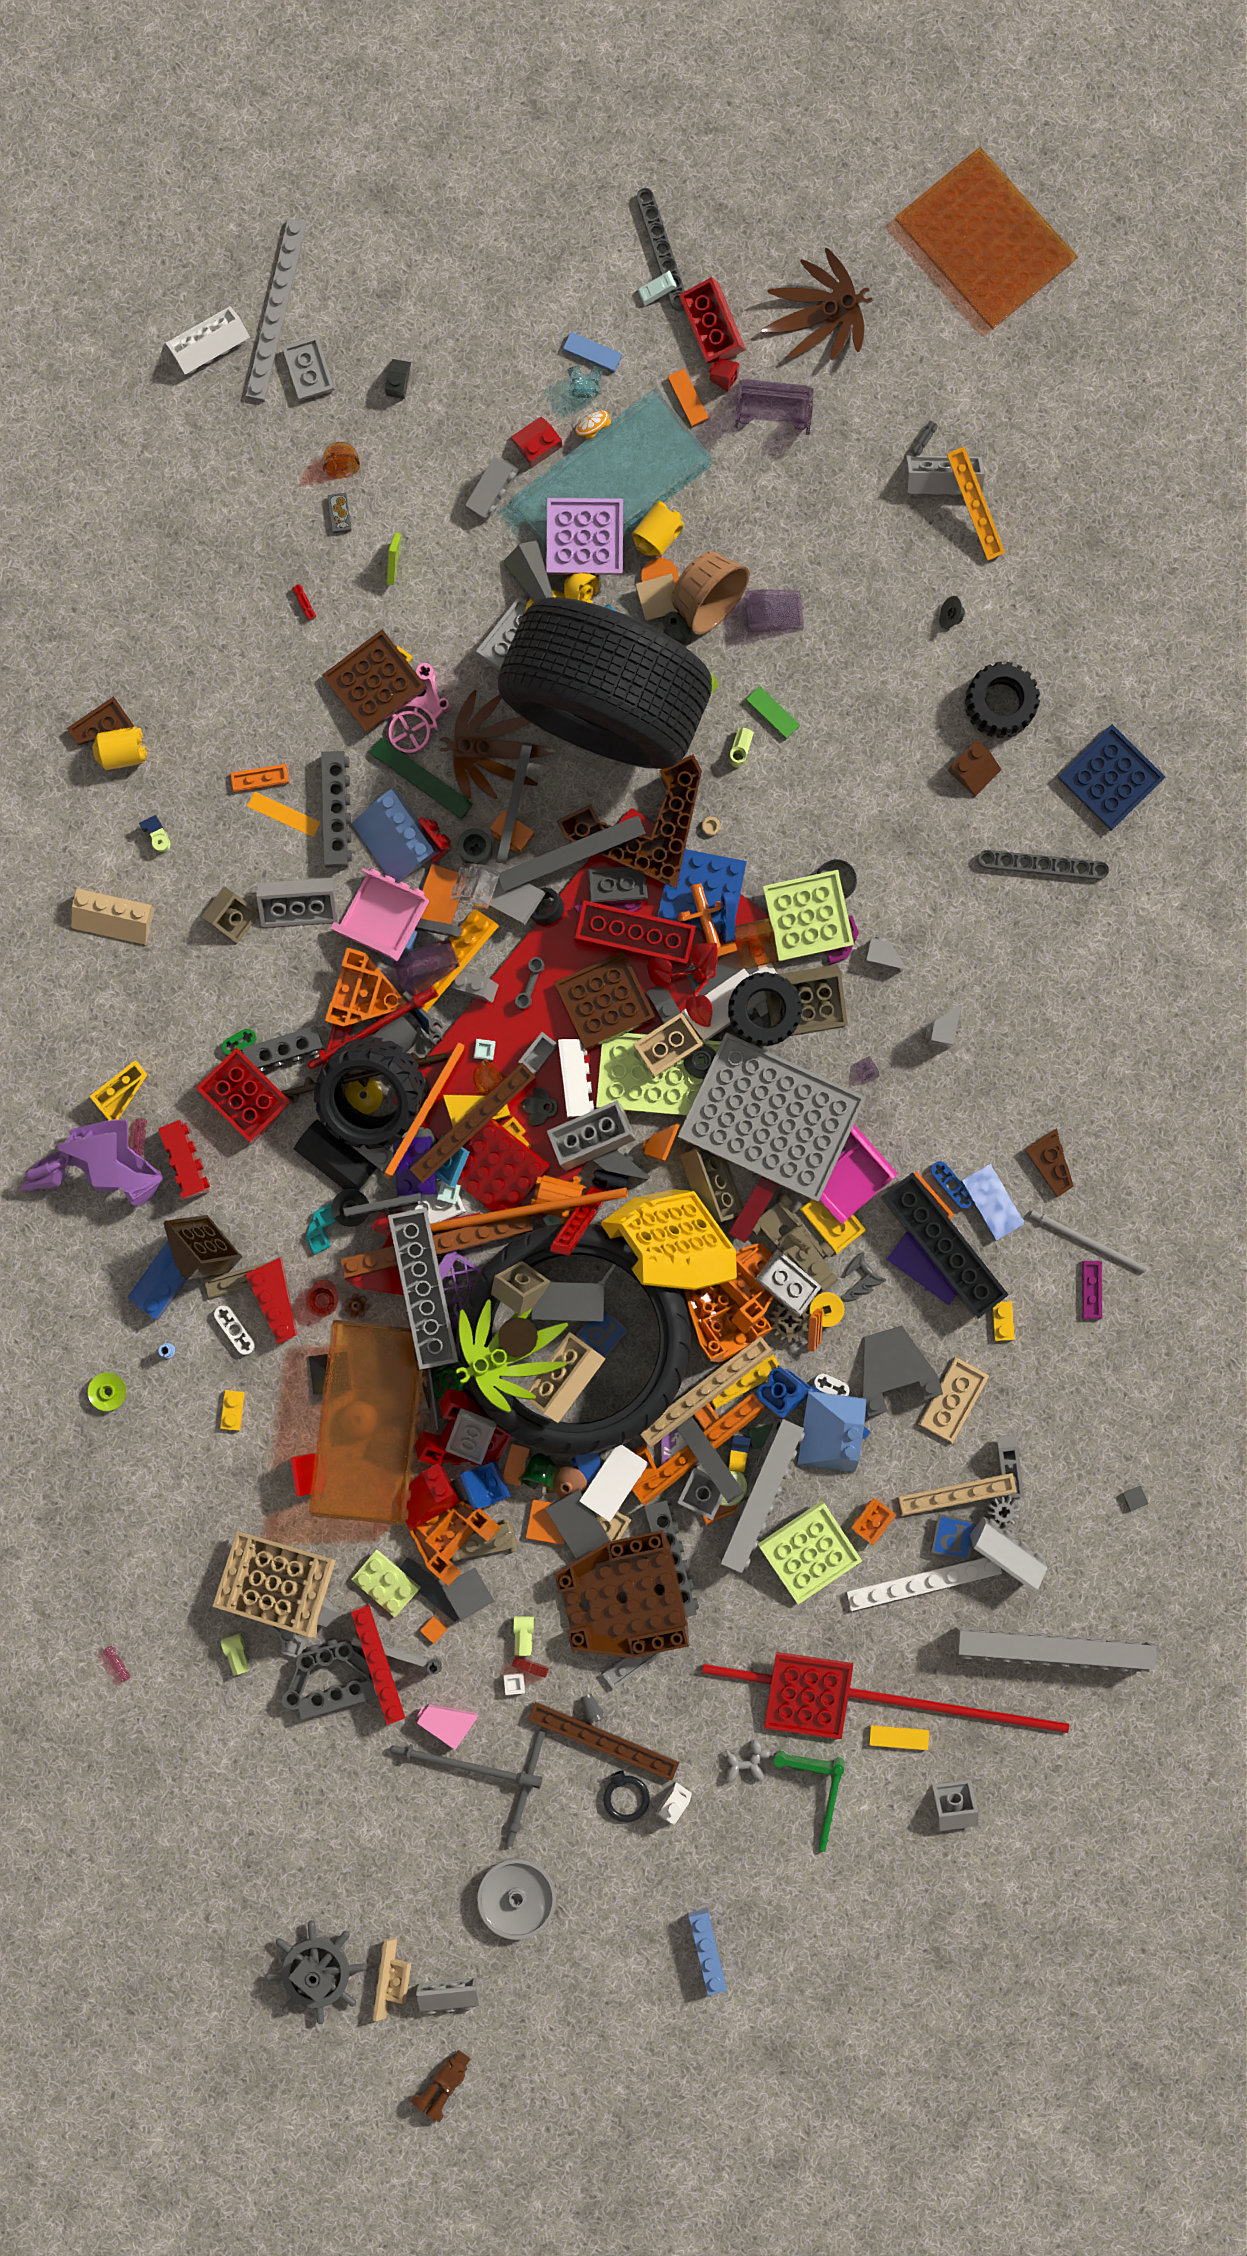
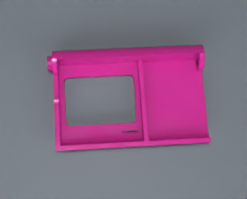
[820,1124,898,1224]

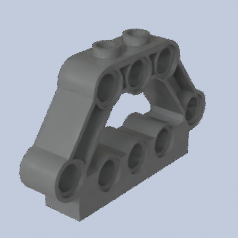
[282,1639,378,1720]

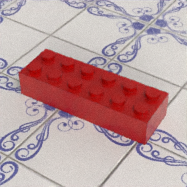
[573,900,696,964]

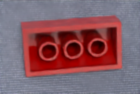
[679,277,746,363]

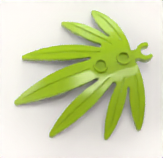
[455,1300,568,1413]

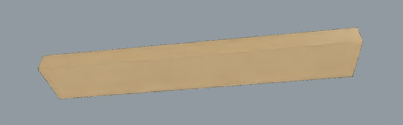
[898,1473,1017,1516]

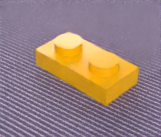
[992,1301,1015,1341]
[220,1390,245,1431]

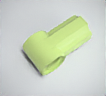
[729,727,754,768]
[514,1616,534,1656]
[221,1633,250,1676]

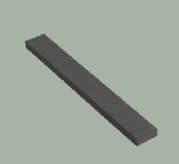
[497,816,646,892]

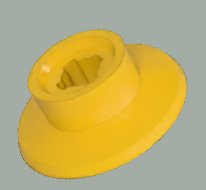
[810,1292,844,1327]

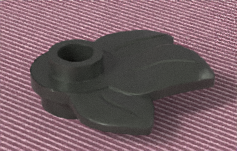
[663,612,692,645]
[521,1088,558,1126]

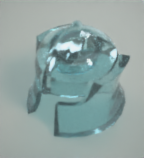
[567,365,604,403]

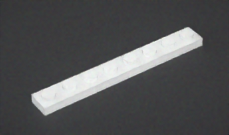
[846,1557,1002,1611]

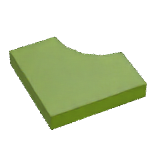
[387,533,402,585]

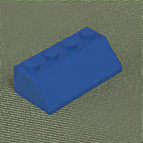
[127,1240,187,1319]

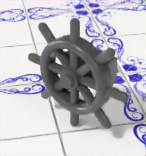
[265,1920,367,2024]

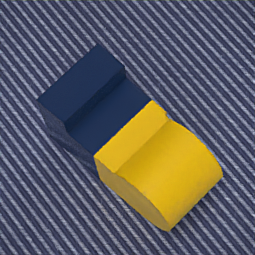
[729,1435,751,1473]

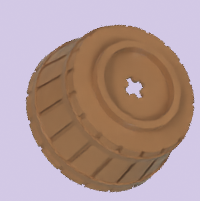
[671,551,750,634]

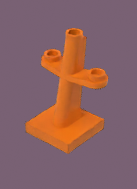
[678,883,737,956]

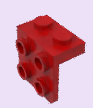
[418,817,453,863]

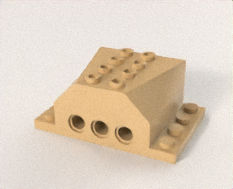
[213,1531,336,1638]

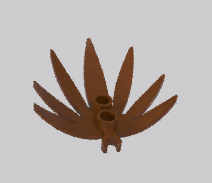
[761,248,873,360]
[439,690,556,799]

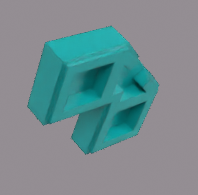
[305,1203,337,1255]

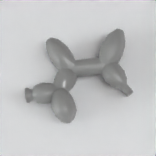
[725,1739,773,1783]

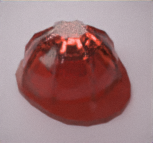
[306,1280,338,1317]

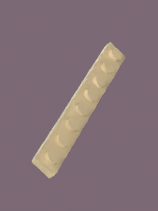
[641,1336,773,1447]

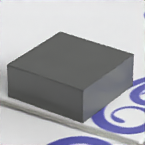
[1122,1486,1149,1511]

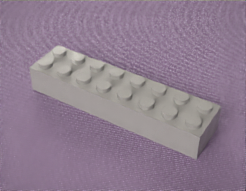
[388,1208,458,1370]
[715,1416,805,1573]

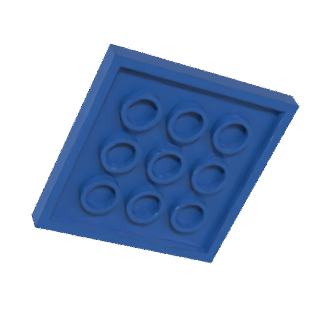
[658,849,747,934]

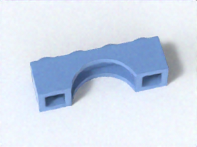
[689,1908,727,1996]

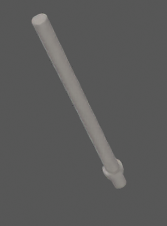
[1029,1210,1147,1273]

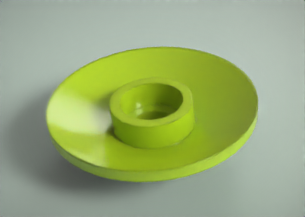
[88,1372,127,1411]

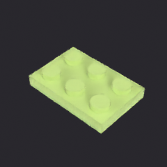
[351,1550,421,1617]

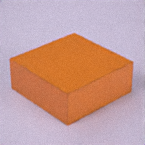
[420,1616,448,1644]

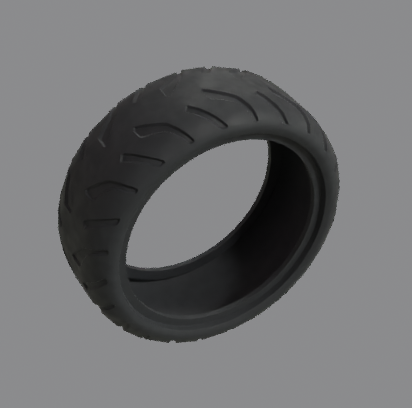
[459,1223,691,1455]

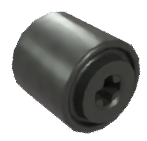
[458,828,493,867]

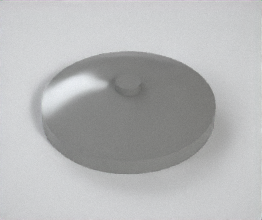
[477,1858,556,1940]

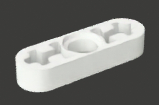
[214,1306,255,1355]

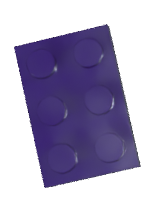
[393,1136,436,1196]

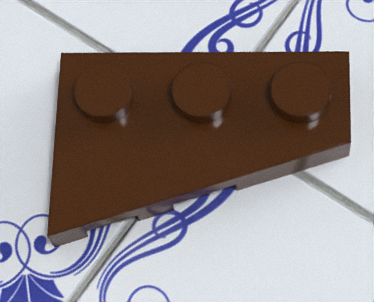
[66,696,135,745]
[1025,1128,1074,1197]

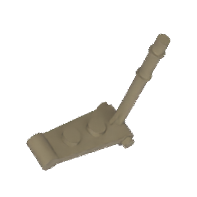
[450,1518,518,1562]

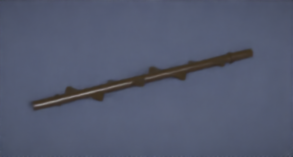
[281,1052,448,1103]

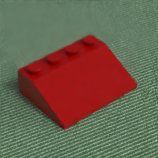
[196,1047,291,1144]

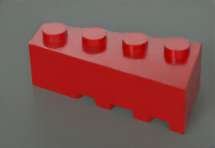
[158,1120,211,1201]
[245,1256,297,1344]

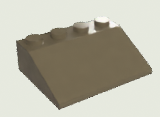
[764,964,848,1035]

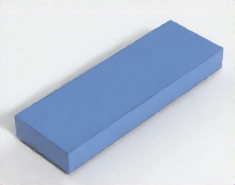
[563,332,622,373]

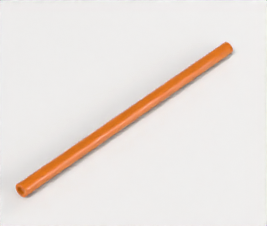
[430,1188,628,1233]

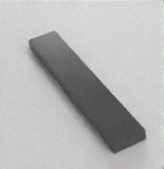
[677,1416,744,1503]

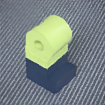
[139,815,171,853]

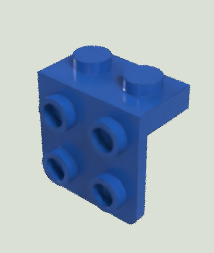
[460,1461,511,1510]

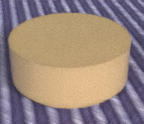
[702,817,721,836]

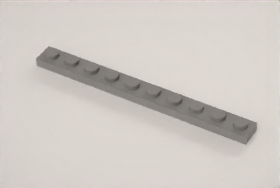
[246,218,307,402]

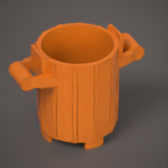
[531,1175,586,1224]

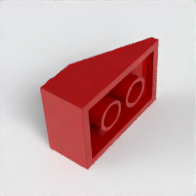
[394,1463,461,1531]

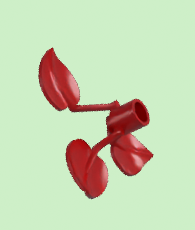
[647,943,718,1027]

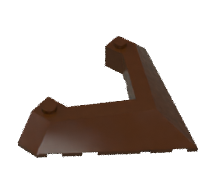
[557,754,702,889]

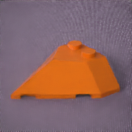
[325,948,407,1027]

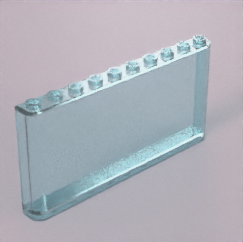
[509,388,713,551]

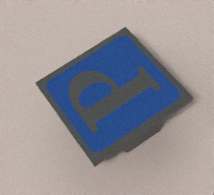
[576,1309,629,1359]
[931,1514,977,1561]

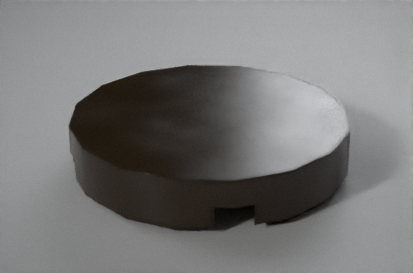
[498,1317,538,1357]

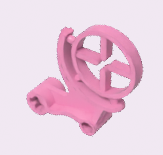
[388,663,451,754]

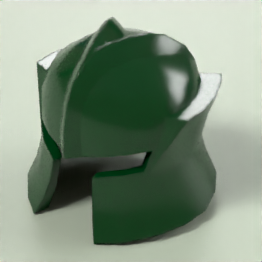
[518,1453,559,1494]

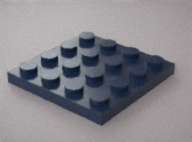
[1058,724,1166,831]

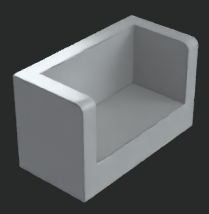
[518,1032,558,1075]

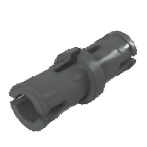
[427,1658,442,1675]

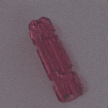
[132,1118,147,1156]
[103,1645,131,1682]

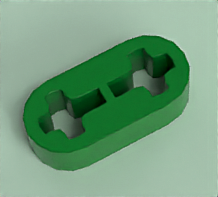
[222,1029,257,1055]

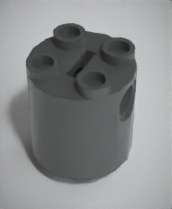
[369,1012,422,1053]

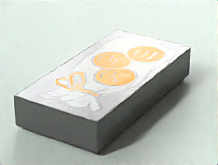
[328,492,352,533]

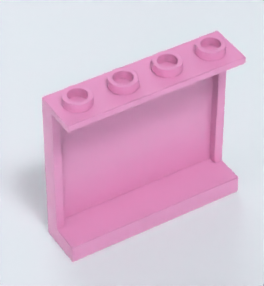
[331,868,430,961]

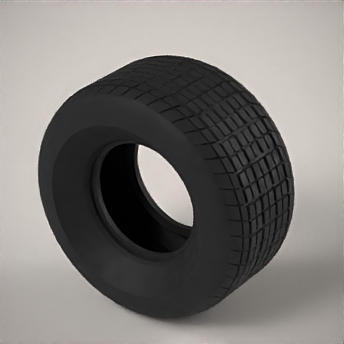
[498,597,712,769]

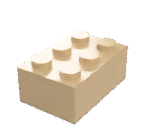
[633,1012,703,1079]

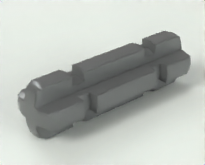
[911,421,938,456]

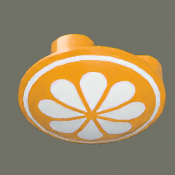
[575,410,611,439]

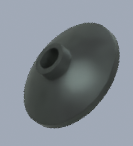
[331,1189,369,1227]

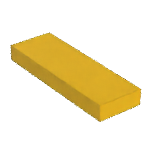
[869,1725,929,1750]

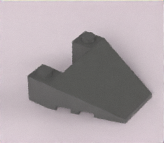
[863,1326,943,1417]

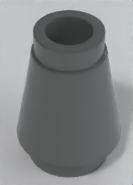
[581,1694,604,1724]

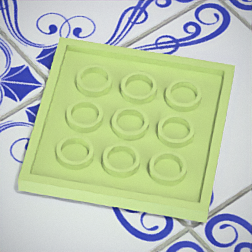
[763,870,854,961]
[758,1500,862,1605]

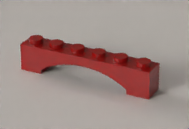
[350,1604,406,1725]

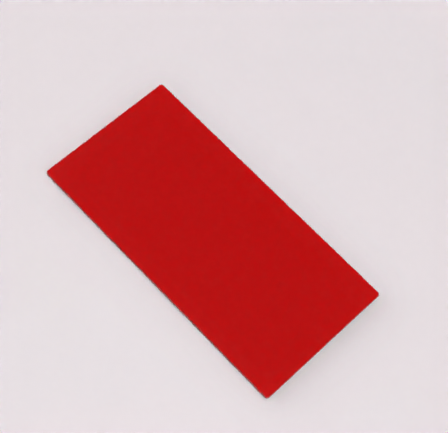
[393,808,773,1220]

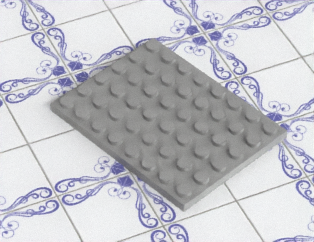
[678,1033,866,1202]

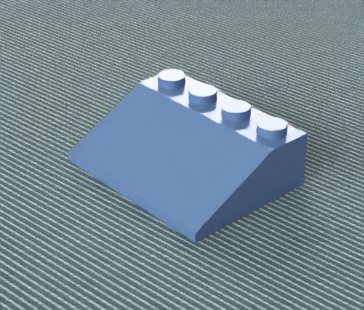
[352,789,440,883]

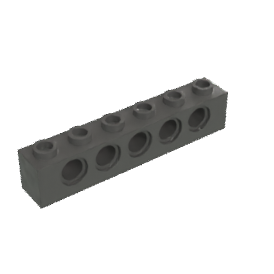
[321,751,352,868]
[644,1499,699,1617]

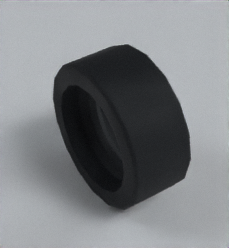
[530,887,564,926]

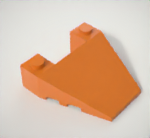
[701,1242,774,1334]
[403,1501,501,1586]

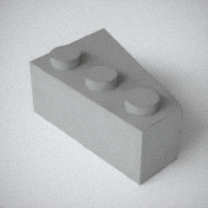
[465,456,521,518]

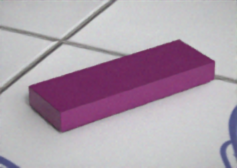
[1082,1261,1102,1319]

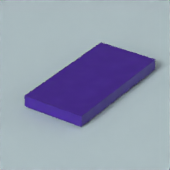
[886,1232,956,1305]

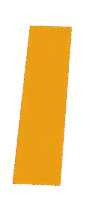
[247,791,321,837]

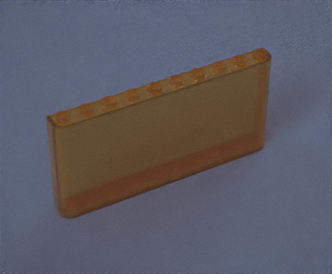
[309,1320,425,1525]

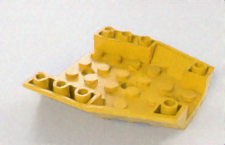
[601,1189,737,1290]

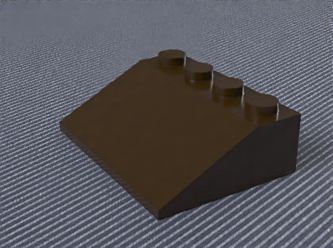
[163,1215,242,1280]

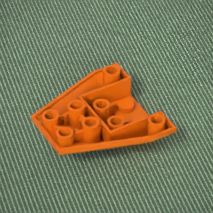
[683,1284,772,1362]

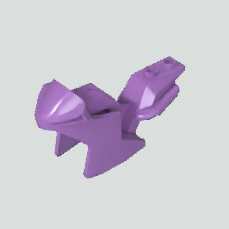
[19,1119,163,1206]

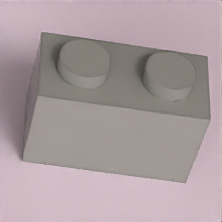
[450,971,499,1003]

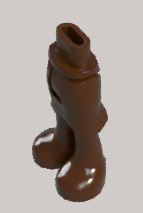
[410,2050,471,2122]

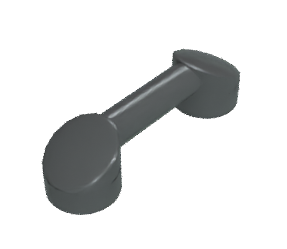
[515,957,545,1009]

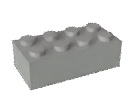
[547,1100,636,1171]

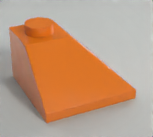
[642,1124,680,1163]

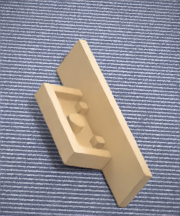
[373,1938,411,2021]

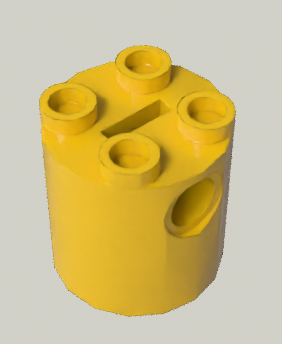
[632,500,685,558]
[92,726,147,771]

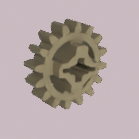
[770,1305,812,1342]

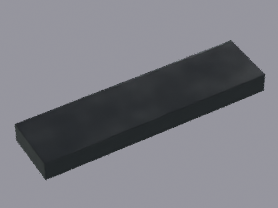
[399,1557,458,1622]

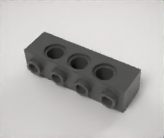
[242,1025,324,1072]

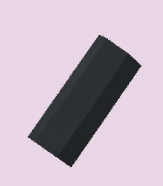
[293,1119,377,1191]

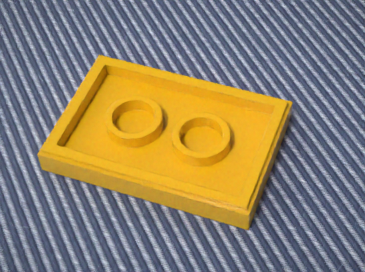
[800,1200,866,1254]

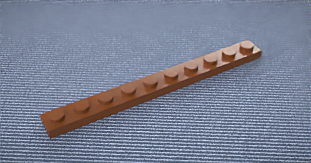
[340,1215,533,1279]

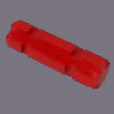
[292,584,316,621]

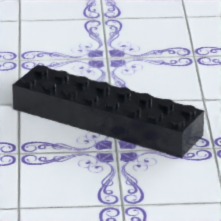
[880,1172,1009,1319]

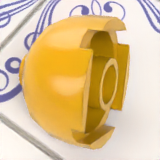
[564,573,600,603]

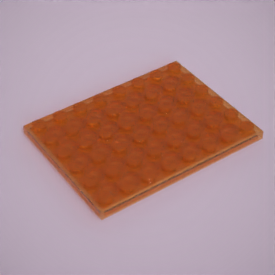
[895,147,1078,330]

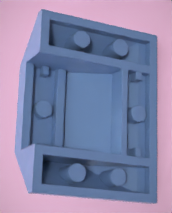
[797,1391,866,1472]

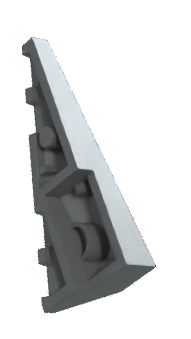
[503,540,553,602]

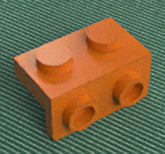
[851,1498,897,1546]

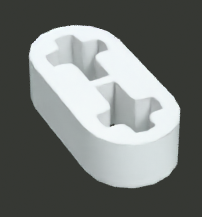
[814,1374,849,1396]

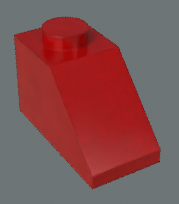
[708,358,740,392]

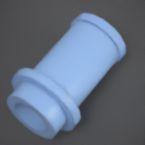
[158,1343,175,1358]

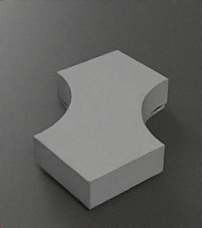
[269,1625,306,1659]

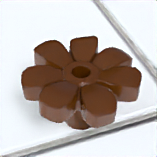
[344,1294,369,1318]

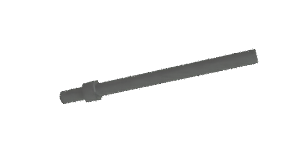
[505,1730,546,1847]

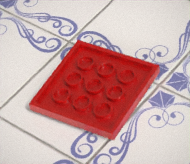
[457,1118,550,1212]
[764,1652,854,1740]

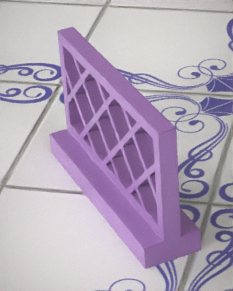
[406,1251,481,1329]

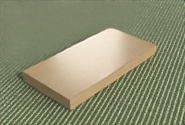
[918,1357,989,1444]

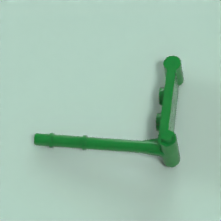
[774,1751,845,1852]

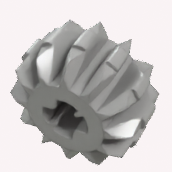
[987,1495,1020,1527]

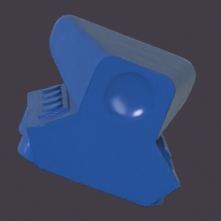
[756,1365,814,1418]

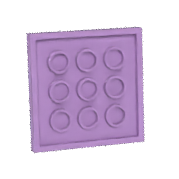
[546,498,623,575]

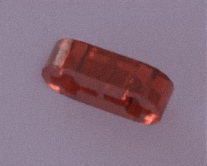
[512,1656,549,1678]

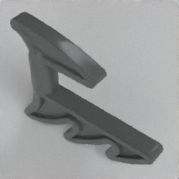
[842,1252,887,1300]

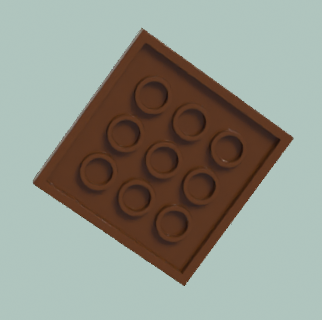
[322,629,427,734]
[554,951,656,1051]

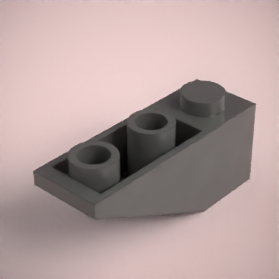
[592,1148,650,1180]

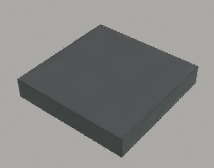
[441,1568,494,1622]

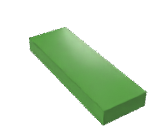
[746,686,800,740]

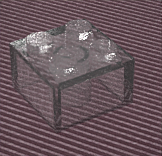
[450,863,500,909]

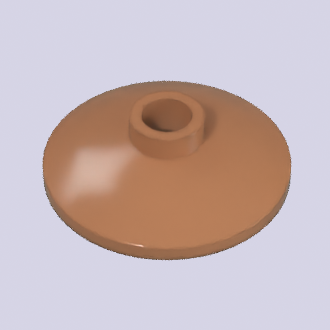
[553,1466,588,1498]

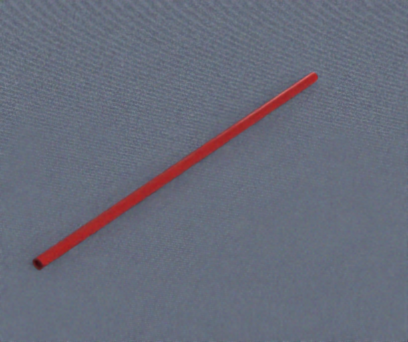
[702,1664,1069,1733]

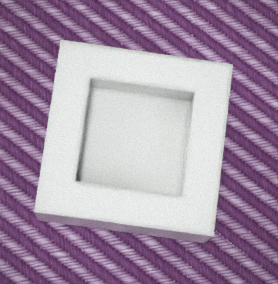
[504,1673,525,1695]

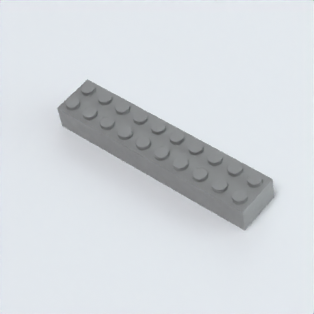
[954,1627,1157,1673]

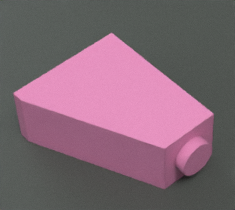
[417,1704,478,1750]

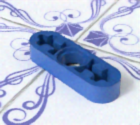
[721,892,735,944]
[930,1161,973,1209]

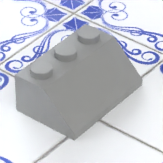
[416,1977,480,2014]

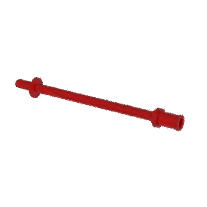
[308,986,438,1069]

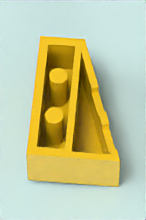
[89,1060,149,1120]
[443,1095,511,1128]

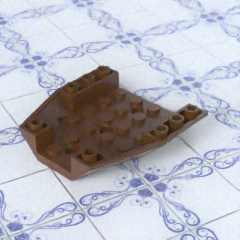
[554,1530,689,1658]

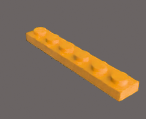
[946,446,1005,560]

